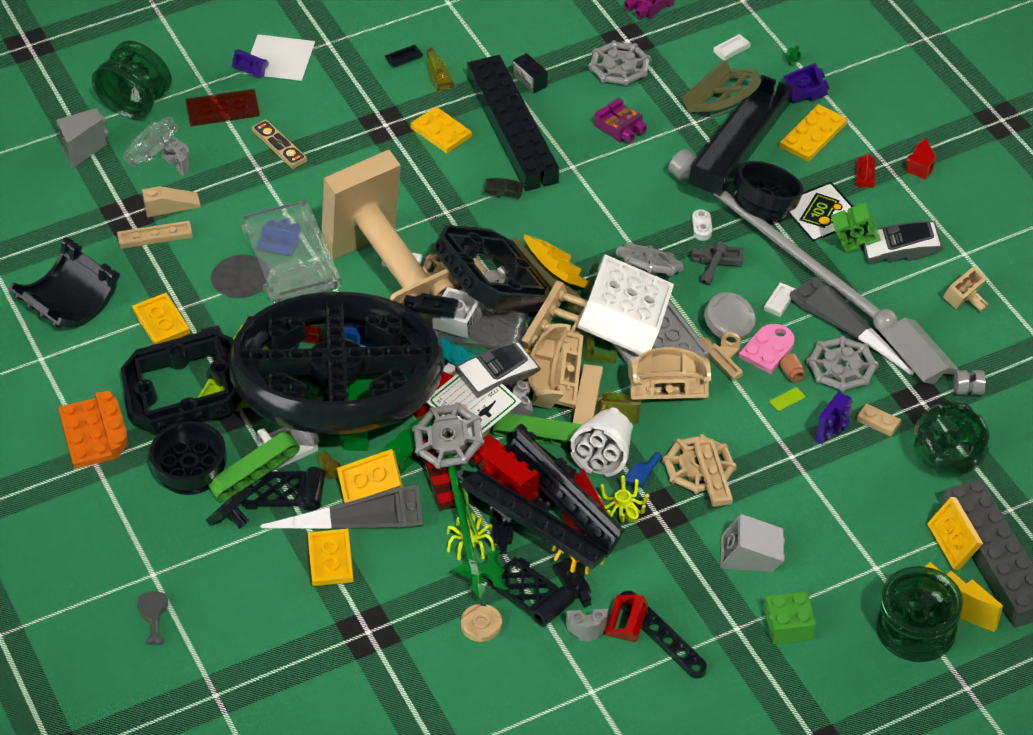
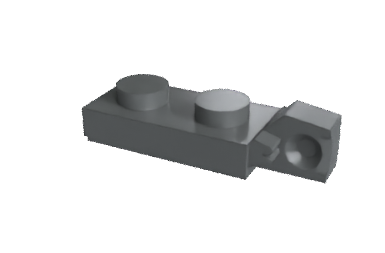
[692,245,743,266]

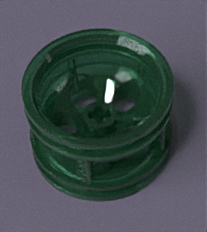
[91,41,172,120]
[876,566,963,662]

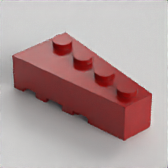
[470,434,539,501]

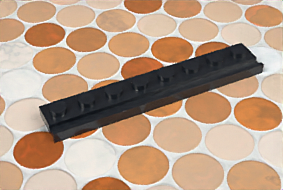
[506,431,625,554]
[461,469,610,569]

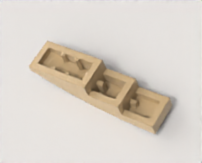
[573,364,603,425]

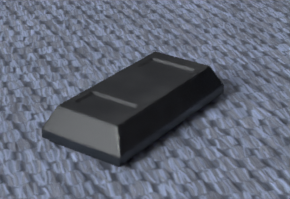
[385,45,423,68]

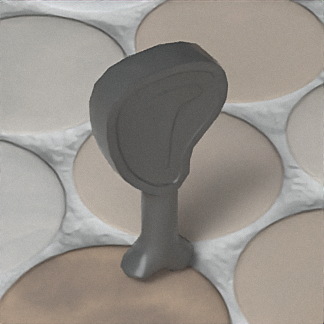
[138,591,168,645]

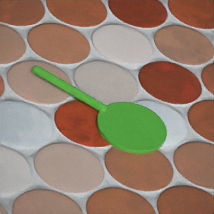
[459,480,478,535]

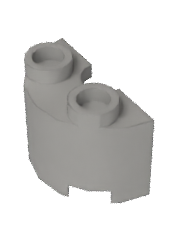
[160,137,191,177]
[508,380,533,416]
[566,609,608,642]

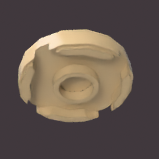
[461,604,502,642]

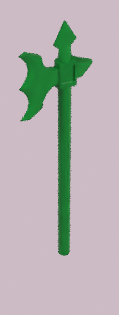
[445,454,509,599]

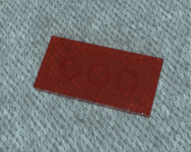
[186,89,260,127]

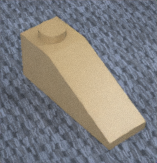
[142,186,201,217]

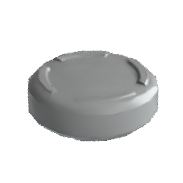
[704,292,756,341]

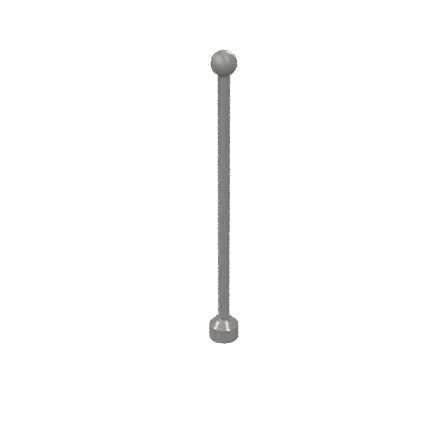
[668,149,898,332]

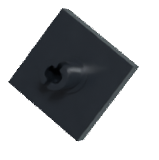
[206,487,252,529]

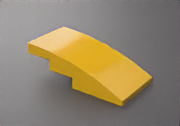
[523,234,591,289]
[920,562,1003,632]

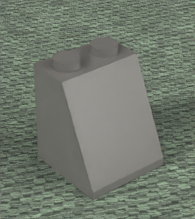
[56,108,108,168]
[720,514,785,572]

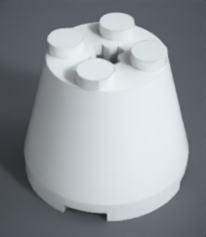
[570,407,633,477]

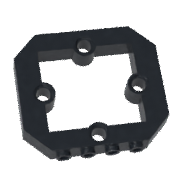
[432,225,551,312]
[120,329,242,435]

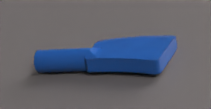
[625,452,662,488]

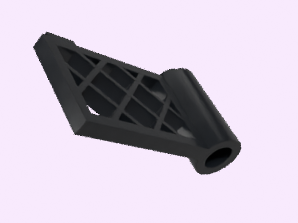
[241,467,325,511]
[487,557,574,627]

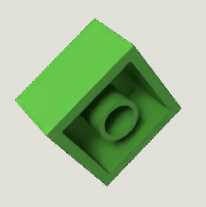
[764,591,816,644]

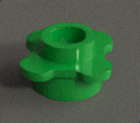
[786,45,801,65]

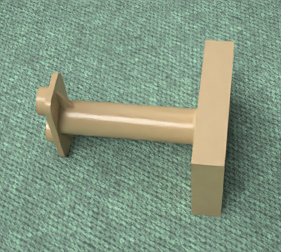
[321,150,456,305]

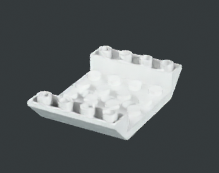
[577,254,674,355]

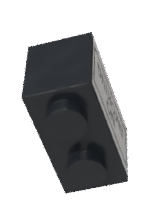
[513,53,548,94]

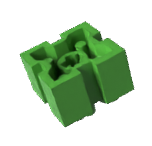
[831,202,881,253]

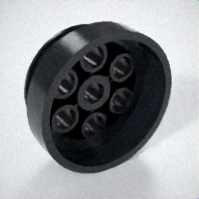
[734,161,804,221]
[150,421,227,495]

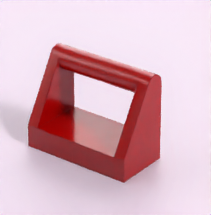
[605,594,648,642]

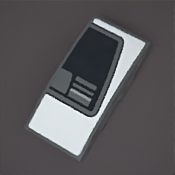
[863,221,943,265]
[455,341,541,398]

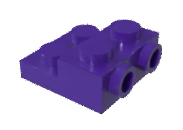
[784,63,830,103]
[815,392,853,445]

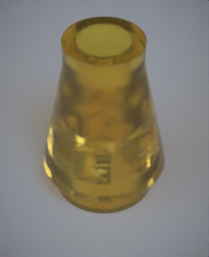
[318,451,341,479]

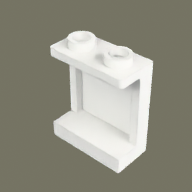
[257,427,319,469]

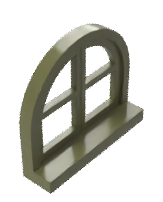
[682,61,761,112]

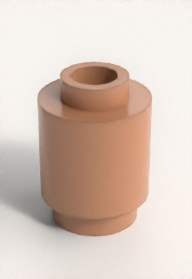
[780,354,805,382]

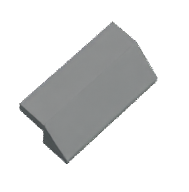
[880,318,959,384]

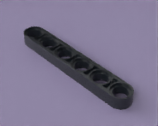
[620,590,707,679]

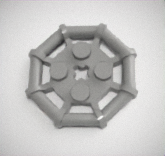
[588,40,652,86]
[616,242,684,276]
[806,335,879,392]
[412,402,485,469]

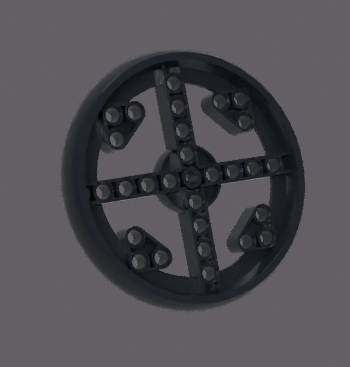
[228,292,445,434]

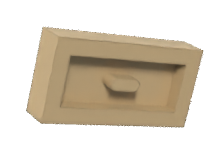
[857,404,901,437]

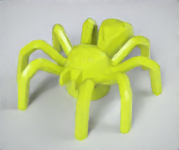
[599,475,649,523]
[446,512,495,560]

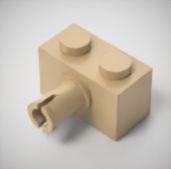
[943,266,989,312]

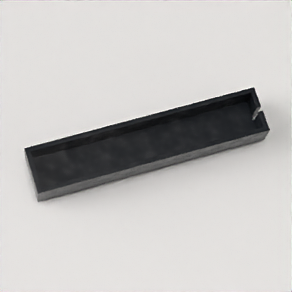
[467,55,559,192]
[688,75,794,197]

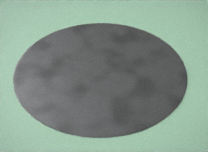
[211,255,270,298]

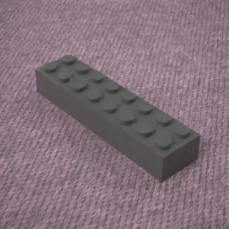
[942,479,1033,628]

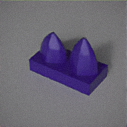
[232,49,269,78]

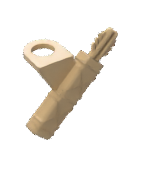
[699,332,743,381]

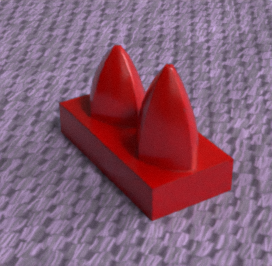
[856,153,876,188]

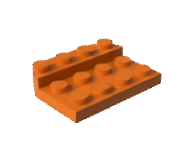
[58,391,129,469]

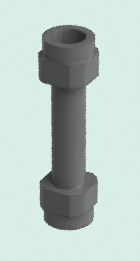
[700,242,728,285]

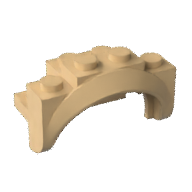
[527,324,583,409]
[628,347,711,399]

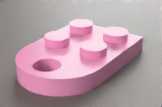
[739,324,794,374]

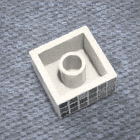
[432,287,483,339]

